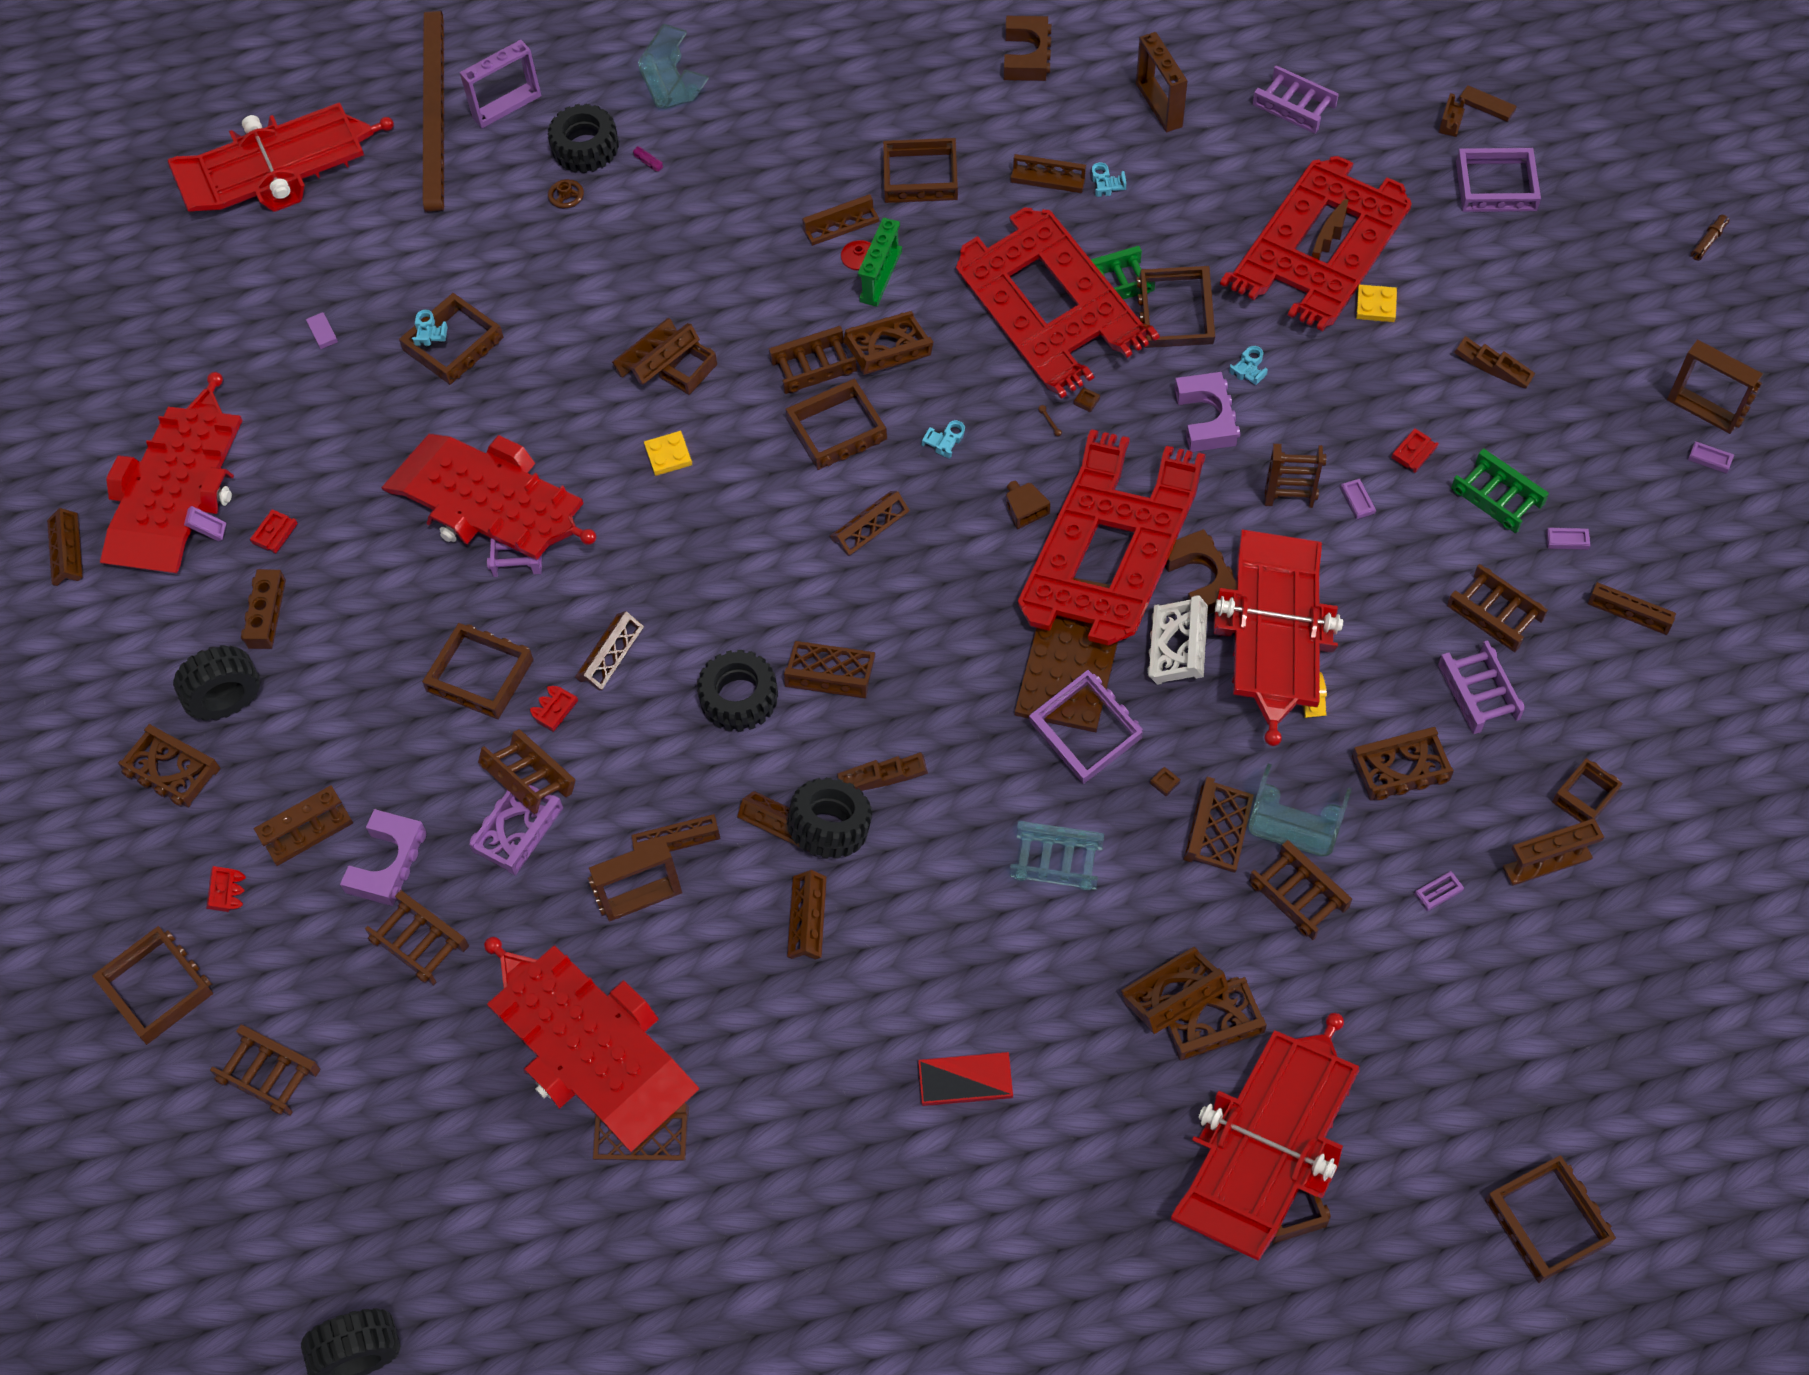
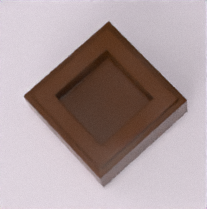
[1074,387,1100,413]
[1150,767,1181,796]

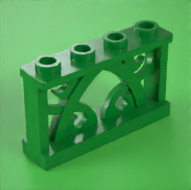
[858,218,902,307]

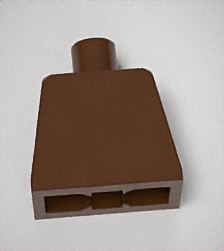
[1006,481,1050,530]

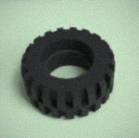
[548,104,619,173]
[173,645,260,721]
[697,650,778,732]
[787,777,872,859]
[301,1308,401,1375]

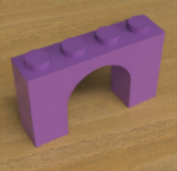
[1174,372,1240,452]
[340,809,426,906]

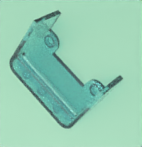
[639,24,709,109]
[1249,763,1352,856]

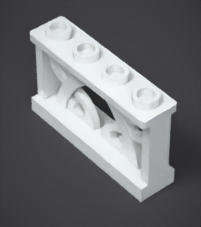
[1148,596,1208,685]

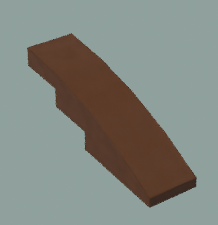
[1312,199,1348,260]
[1453,336,1535,389]
[838,752,928,791]

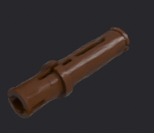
[1691,214,1730,261]

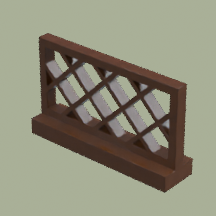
[784,641,875,698]
[1183,776,1254,873]
[593,1103,689,1161]

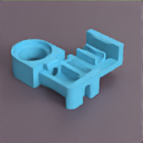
[1092,162,1127,197]
[412,310,448,346]
[1229,346,1268,385]
[921,420,965,458]

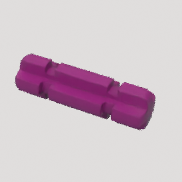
[633,146,663,172]

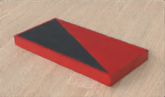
[918,1052,1013,1106]

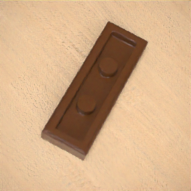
[1459,85,1517,122]

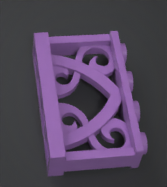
[469,785,563,876]

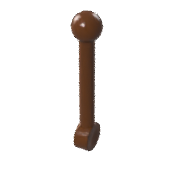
[1039,405,1062,436]

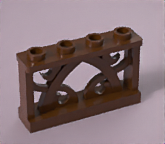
[843,311,934,375]
[118,724,221,808]
[1352,727,1454,801]
[1121,947,1229,1034]
[1167,977,1267,1061]

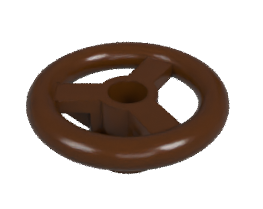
[548,179,584,208]

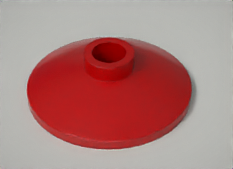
[841,240,871,270]

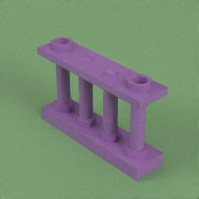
[1253,66,1339,134]
[487,538,542,577]
[1438,641,1524,734]

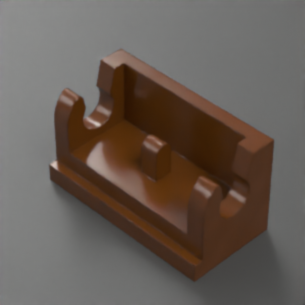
[1439,93,1465,137]

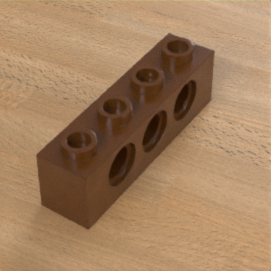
[241,569,286,649]

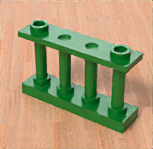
[1091,246,1155,300]
[1451,448,1549,534]

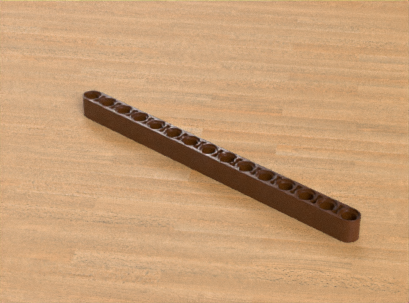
[423,10,444,212]

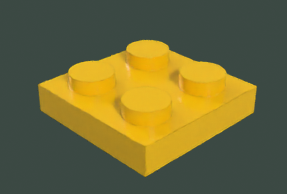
[1356,285,1397,322]
[644,431,692,476]

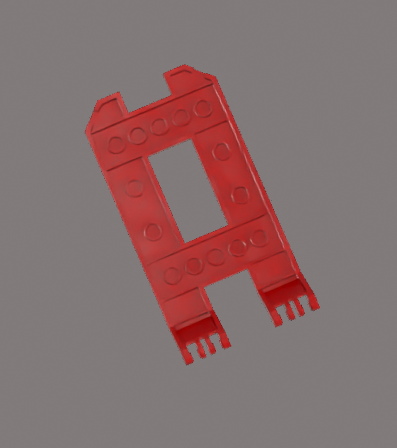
[1220,156,1412,331]
[956,207,1160,399]
[1018,429,1205,645]

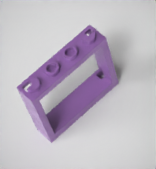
[460,40,542,128]
[1456,148,1541,212]
[1029,670,1143,784]

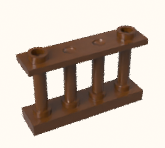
[612,318,700,384]
[769,326,857,394]
[1265,443,1326,508]
[1447,564,1548,652]
[478,729,576,814]
[253,785,353,866]
[1503,818,1604,886]
[1249,840,1352,940]
[365,890,469,986]
[210,1024,321,1116]

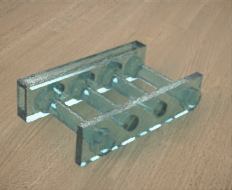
[1010,821,1104,890]

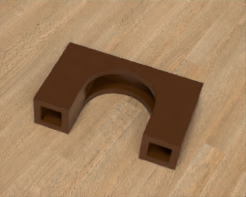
[1004,16,1052,81]
[1165,529,1237,615]

